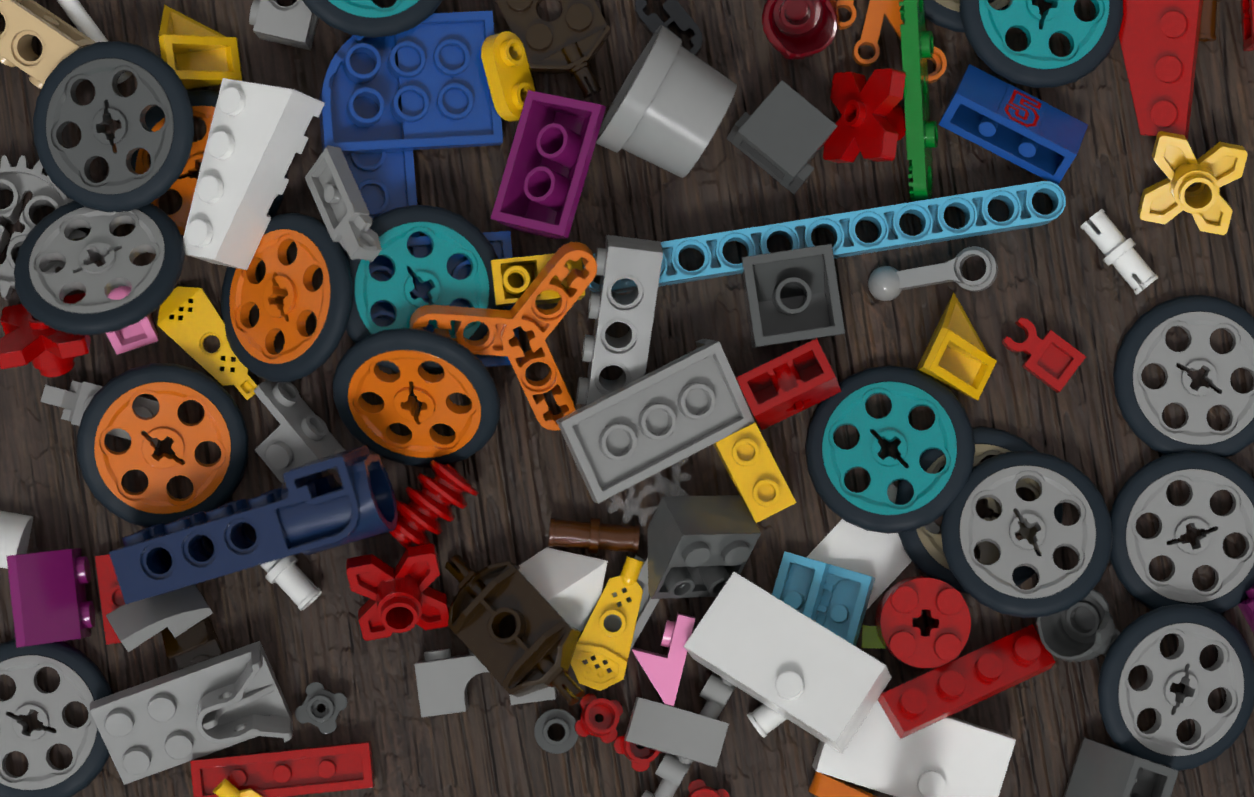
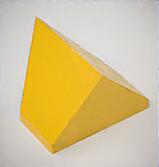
[158,4,242,89]
[916,292,997,400]

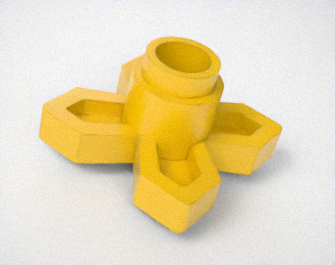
[1138,131,1248,235]

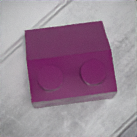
[7,548,96,648]

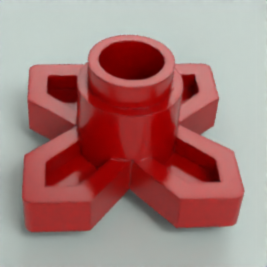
[823,68,906,163]
[0,293,91,377]
[346,543,450,641]

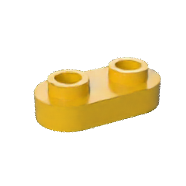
[481,31,535,122]

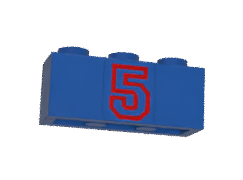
[938,64,1088,185]

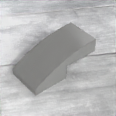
[106,584,213,652]
[624,697,729,767]

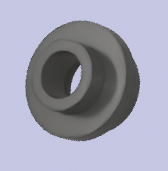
[534,708,579,754]

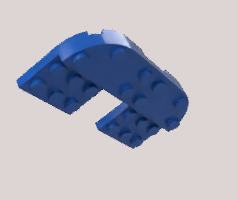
[319,11,519,367]

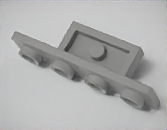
[254,380,346,486]

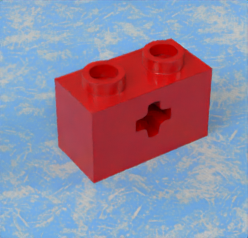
[736,338,842,431]

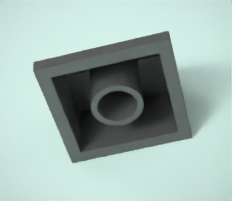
[742,244,845,348]

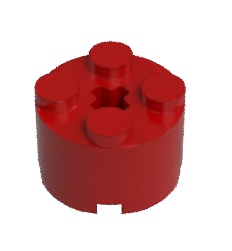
[875,576,971,668]

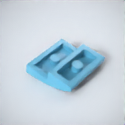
[772,551,875,646]

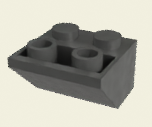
[647,495,761,599]
[1063,737,1179,797]

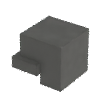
[726,80,837,194]

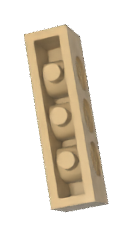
[0,0,96,89]

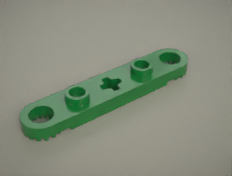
[899,0,938,202]

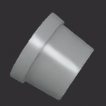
[596,25,737,178]

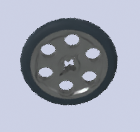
[33,41,194,212]

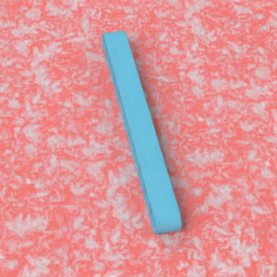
[583,181,1066,293]

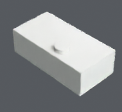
[684,572,892,754]
[812,695,1016,797]

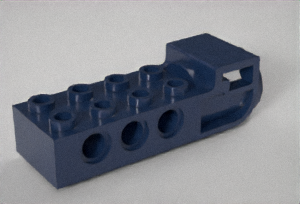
[109,445,398,604]

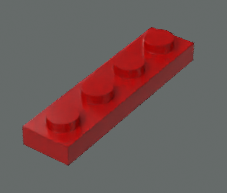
[878,624,1056,739]
[190,741,375,797]

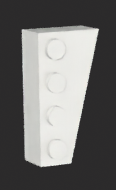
[183,78,325,270]

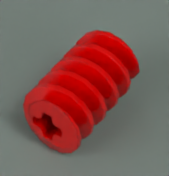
[389,460,479,549]

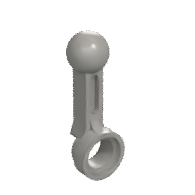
[868,246,998,301]

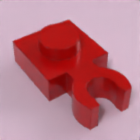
[1001,318,1086,393]

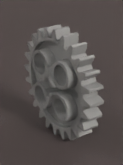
[0,155,88,300]

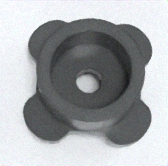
[295,682,348,734]

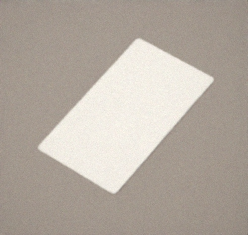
[806,484,940,610]

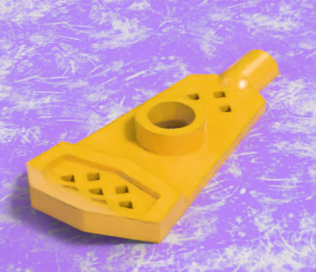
[157,286,257,400]
[570,556,644,691]

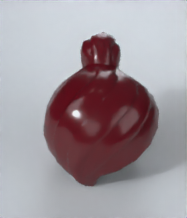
[762,0,840,60]

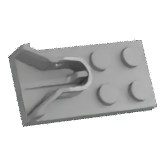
[556,339,755,504]
[89,641,293,785]

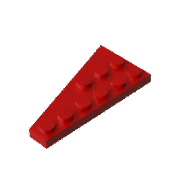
[1119,0,1203,139]

